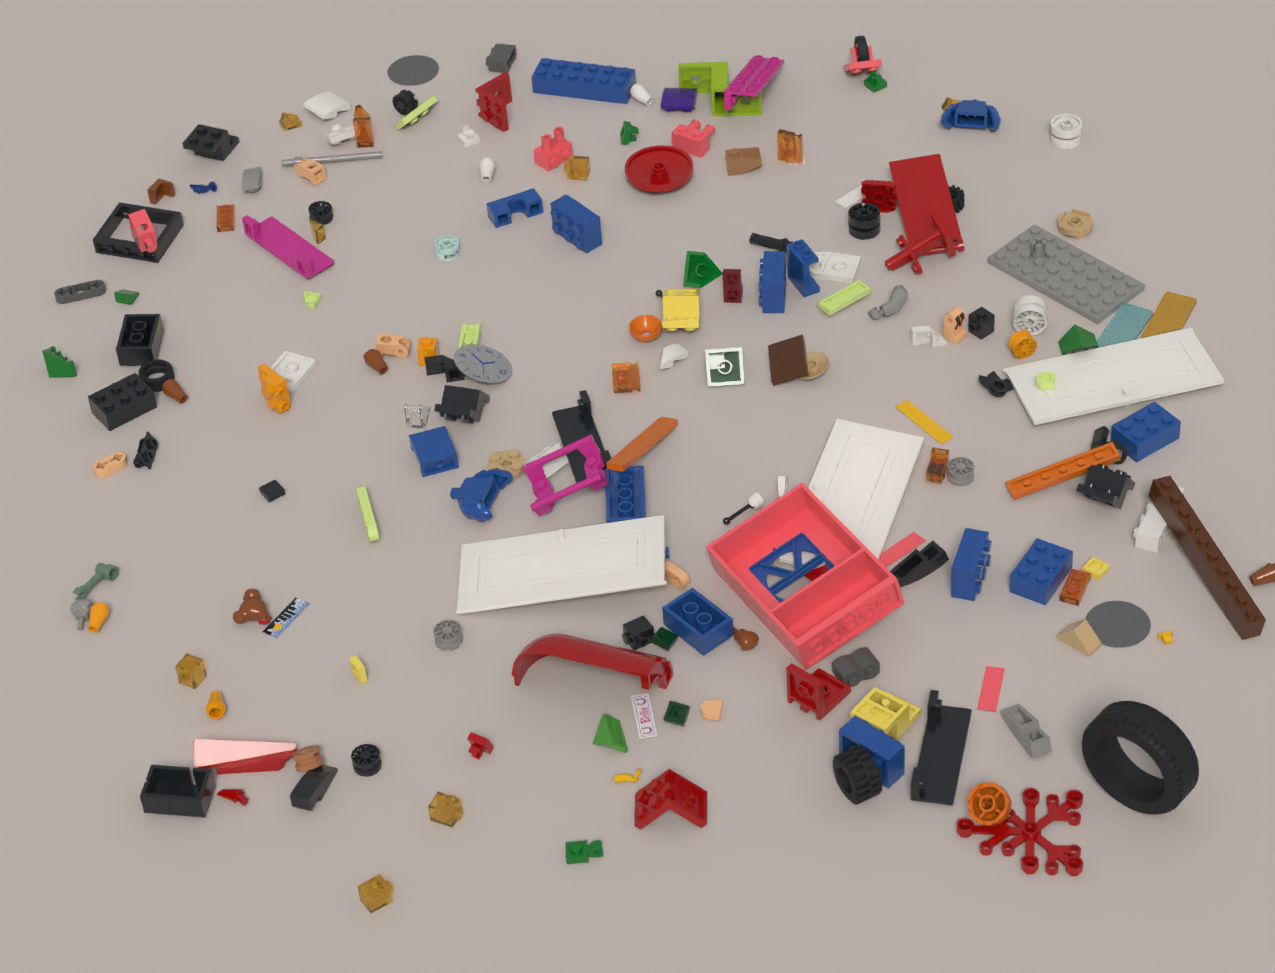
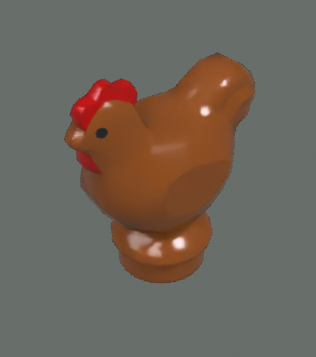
[233,589,272,625]

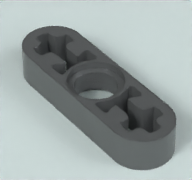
[54,280,106,304]

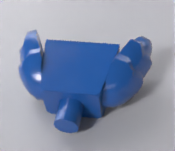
[941,99,1001,132]
[450,468,513,522]

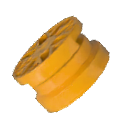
[1007,330,1037,359]

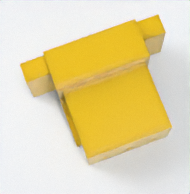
[1158,631,1174,645]

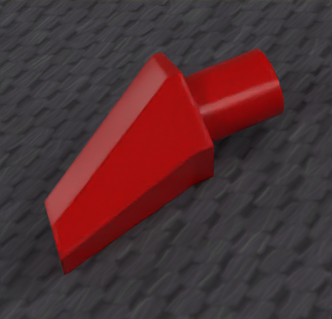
[217,789,249,806]

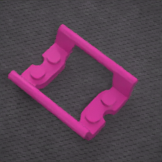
[523,435,609,516]

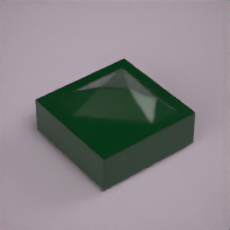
[651,627,679,651]
[663,701,690,727]

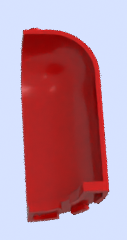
[512,633,673,690]

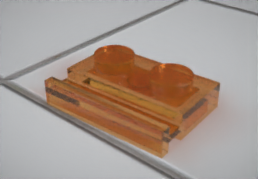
[777,129,803,166]
[612,362,641,393]

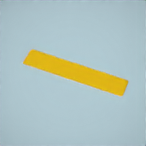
[895,400,953,444]

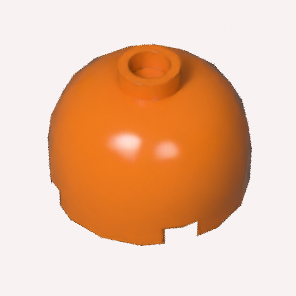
[967,782,1012,826]

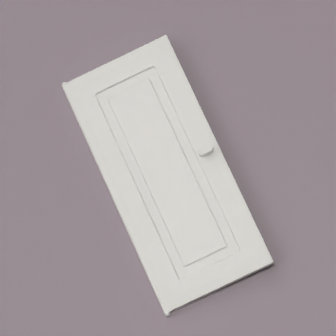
[1002,328,1224,425]
[779,419,925,569]
[455,515,667,615]

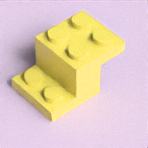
[662,289,700,331]
[850,687,921,740]

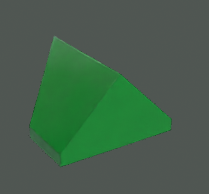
[683,251,723,288]
[1058,324,1099,355]
[42,346,77,378]

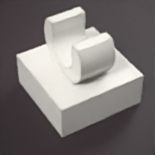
[457,125,480,148]

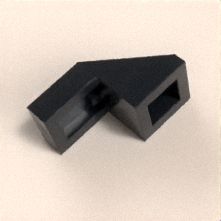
[424,355,465,382]

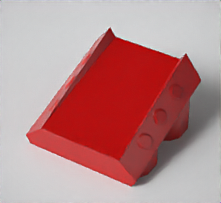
[861,180,897,213]

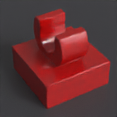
[467,732,494,760]

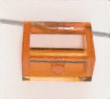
[353,105,374,148]

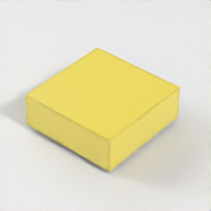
[1081,557,1109,581]
[349,655,367,684]

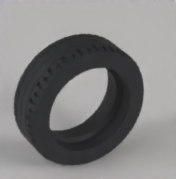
[1082,701,1199,815]

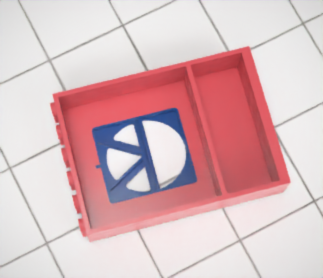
[706,482,904,670]

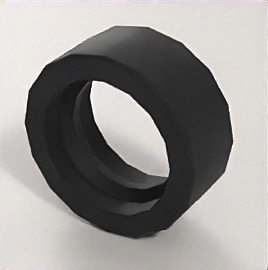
[138,359,175,392]

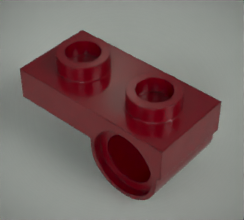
[723,269,743,303]

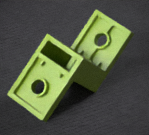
[678,62,762,117]

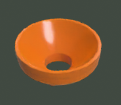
[629,315,662,343]

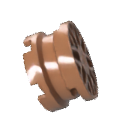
[292,745,324,772]

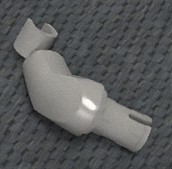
[868,285,908,319]

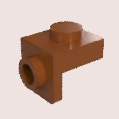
[147,178,175,205]

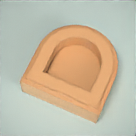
[700,700,723,721]

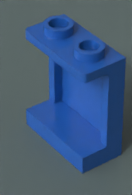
[786,239,820,297]
[409,426,459,477]

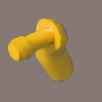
[613,769,642,783]

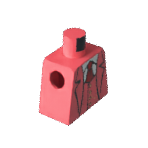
[128,209,158,252]

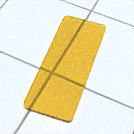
[1141,292,1197,338]

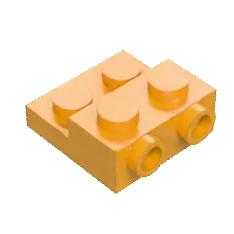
[258,363,291,414]

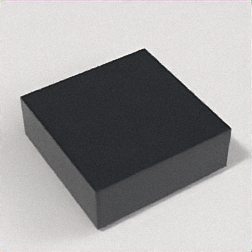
[259,480,285,502]

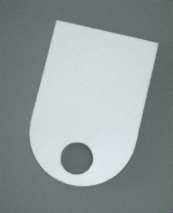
[810,251,861,284]
[270,351,317,393]

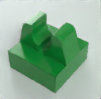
[864,70,887,93]
[620,121,639,145]

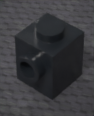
[968,307,995,340]
[622,615,654,651]

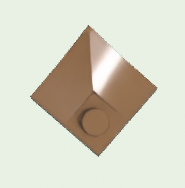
[725,147,762,176]

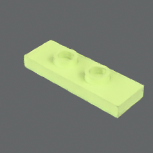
[395,96,438,130]
[818,280,871,316]

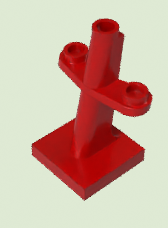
[884,209,956,274]

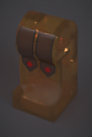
[926,447,949,484]

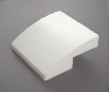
[303,91,351,119]

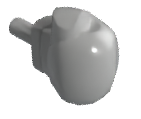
[70,599,93,630]

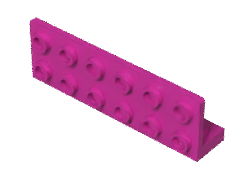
[724,55,784,110]
[242,215,334,279]

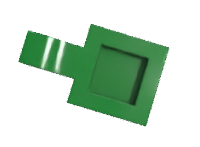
[566,840,603,864]

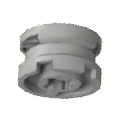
[947,457,974,487]
[433,620,463,651]

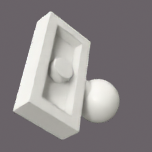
[324,124,362,145]

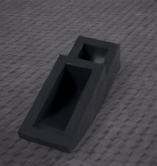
[890,541,949,587]
[290,765,338,811]

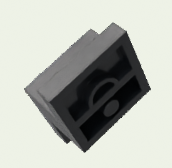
[182,124,239,161]
[434,385,490,424]
[1076,464,1135,509]

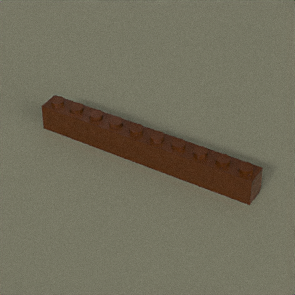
[1148,476,1266,640]

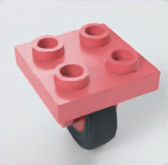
[844,36,882,74]

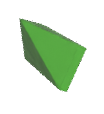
[593,714,628,753]

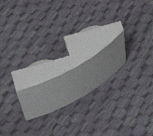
[242,167,262,193]

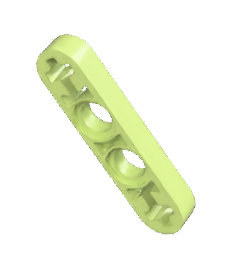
[356,485,379,542]

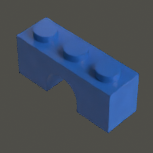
[486,188,543,228]

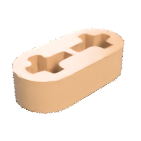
[93,452,127,478]
[665,560,690,589]

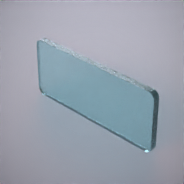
[1092,303,1153,349]

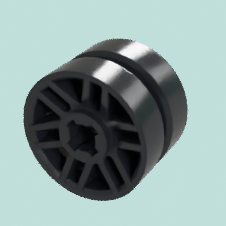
[848,203,880,240]

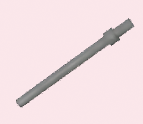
[282,151,383,166]

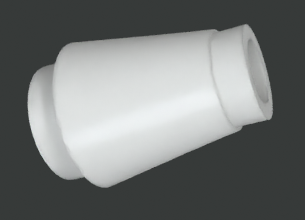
[630,83,654,106]
[479,157,496,183]

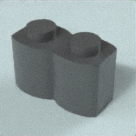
[486,43,517,72]
[832,647,880,687]

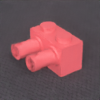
[671,119,715,158]
[533,126,573,172]

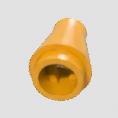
[87,602,109,633]
[205,691,226,719]

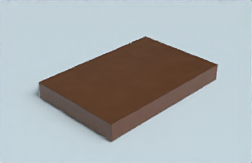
[768,334,809,386]

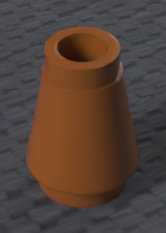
[364,349,388,375]
[162,379,188,404]
[1249,563,1275,586]

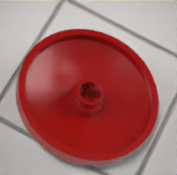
[625,145,693,192]

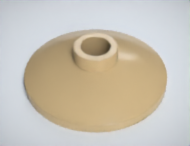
[800,352,829,380]

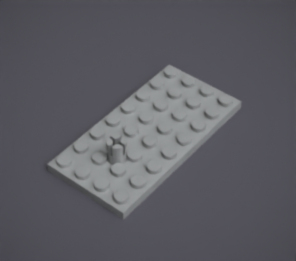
[988,224,1145,325]

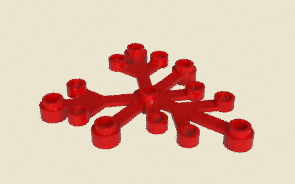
[956,788,1083,876]

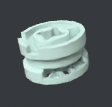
[435,235,460,261]

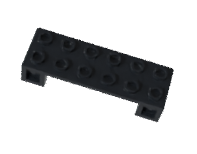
[552,390,611,483]
[911,690,972,805]

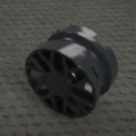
[392,89,418,116]
[308,201,333,226]
[351,744,382,777]

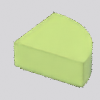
[303,291,321,309]

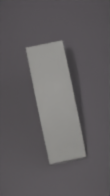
[1001,704,1052,758]

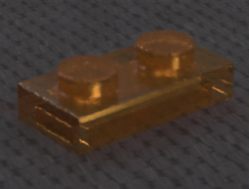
[217,204,235,232]
[1059,569,1091,606]

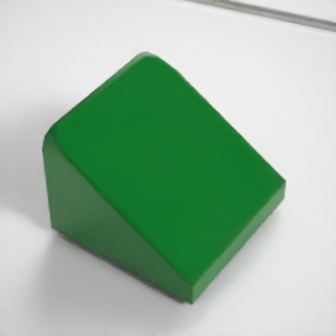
[114,289,139,305]

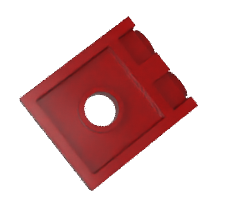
[475,72,512,132]
[786,663,851,721]
[634,769,707,830]

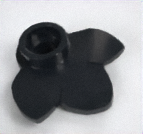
[978,371,1013,397]

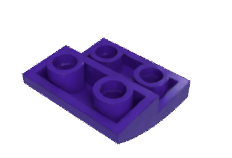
[661,88,697,112]

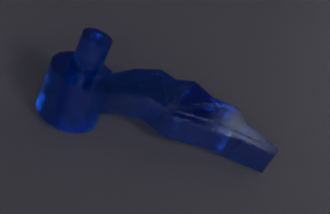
[190,181,217,194]

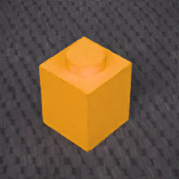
[417,337,440,366]

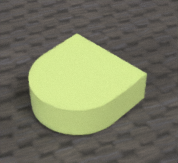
[1036,372,1055,390]

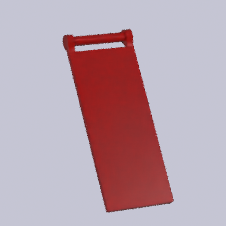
[889,154,964,256]

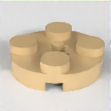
[1058,209,1093,239]
[487,449,525,481]

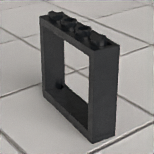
[93,202,184,263]

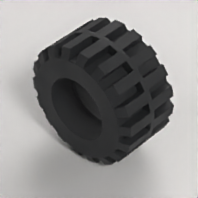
[833,745,882,805]

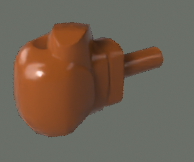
[733,626,759,651]

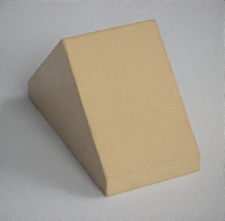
[1056,619,1102,657]

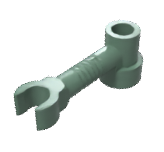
[73,563,119,600]

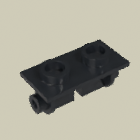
[133,431,158,470]

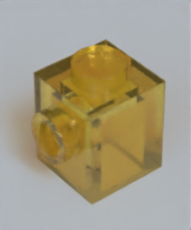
[564,156,590,181]
[175,653,207,689]
[428,792,463,828]
[357,874,394,913]

